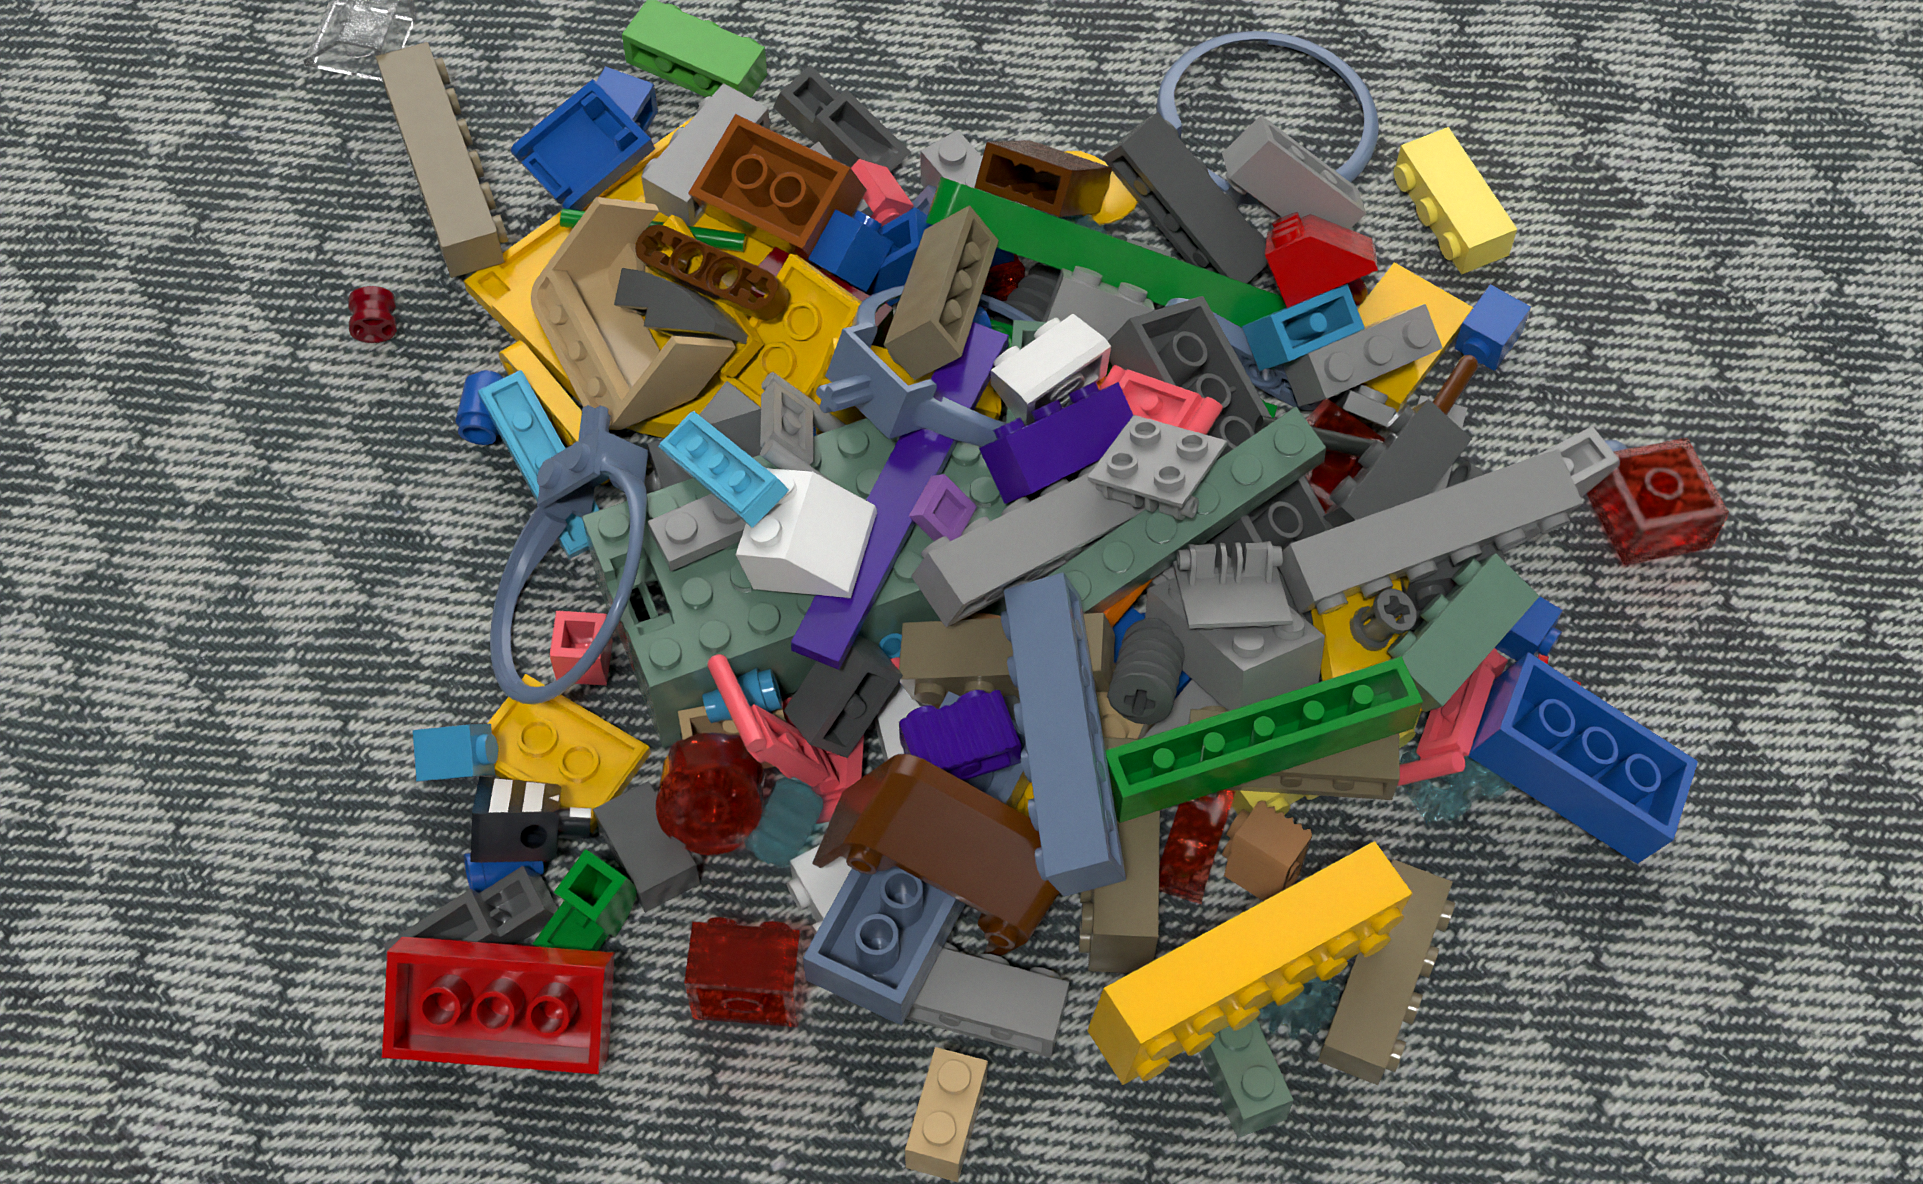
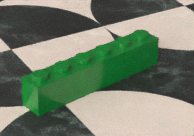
[1105,656,1423,823]

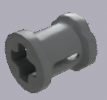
[1349,588,1417,651]

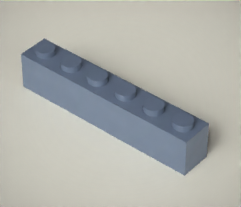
[1001,572,1126,897]

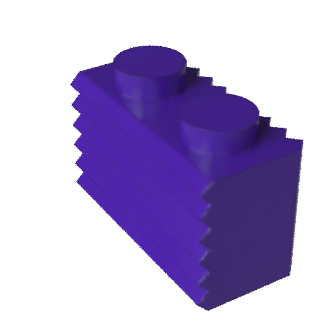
[899,689,1021,781]

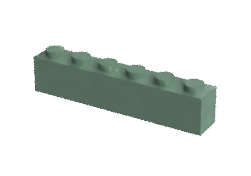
[1046,407,1326,614]

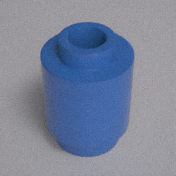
[456,370,503,445]

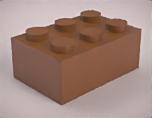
[688,114,867,269]

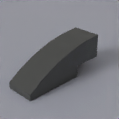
[773,65,911,172]
[614,268,748,344]
[383,866,558,952]

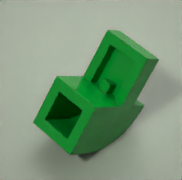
[532,849,636,951]

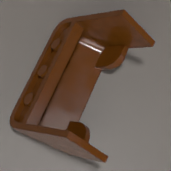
[812,754,1060,957]

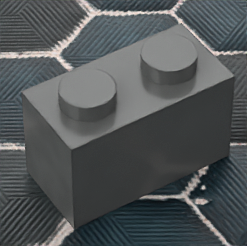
[784,635,903,758]
[593,781,703,913]

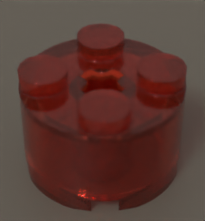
[655,732,765,855]

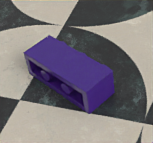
[979,381,1133,504]

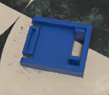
[511,79,655,211]

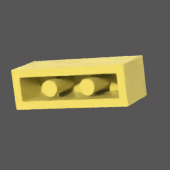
[1394,127,1517,275]

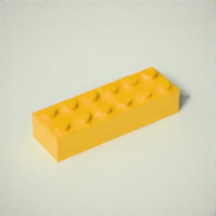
[1087,841,1413,1085]

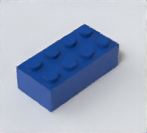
[1469,652,1698,864]

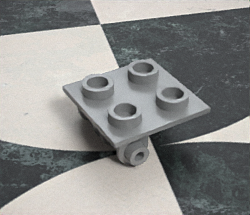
[1087,415,1227,520]
[1173,541,1293,629]

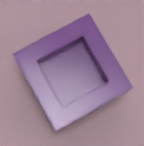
[909,474,977,541]

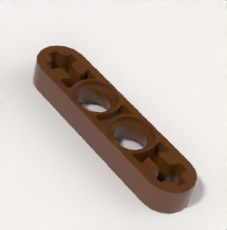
[635,224,789,320]

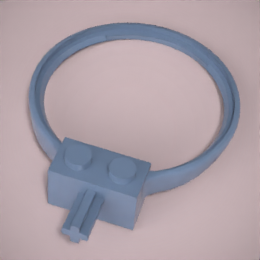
[1156,31,1379,207]
[816,286,1072,446]
[490,405,648,705]

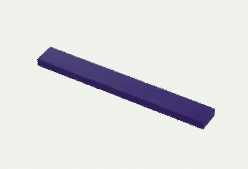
[791,322,1009,670]

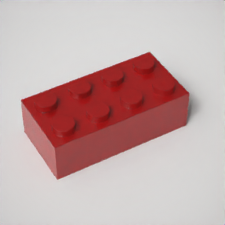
[382,937,615,1074]

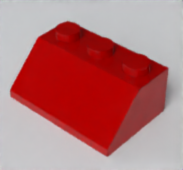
[1265,212,1378,308]

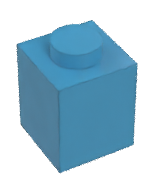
[413,724,498,781]

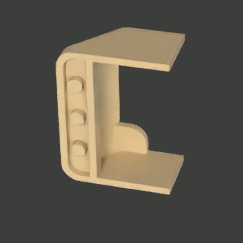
[531,197,736,430]

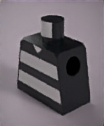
[470,776,591,863]

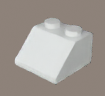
[991,314,1111,425]
[736,468,877,598]

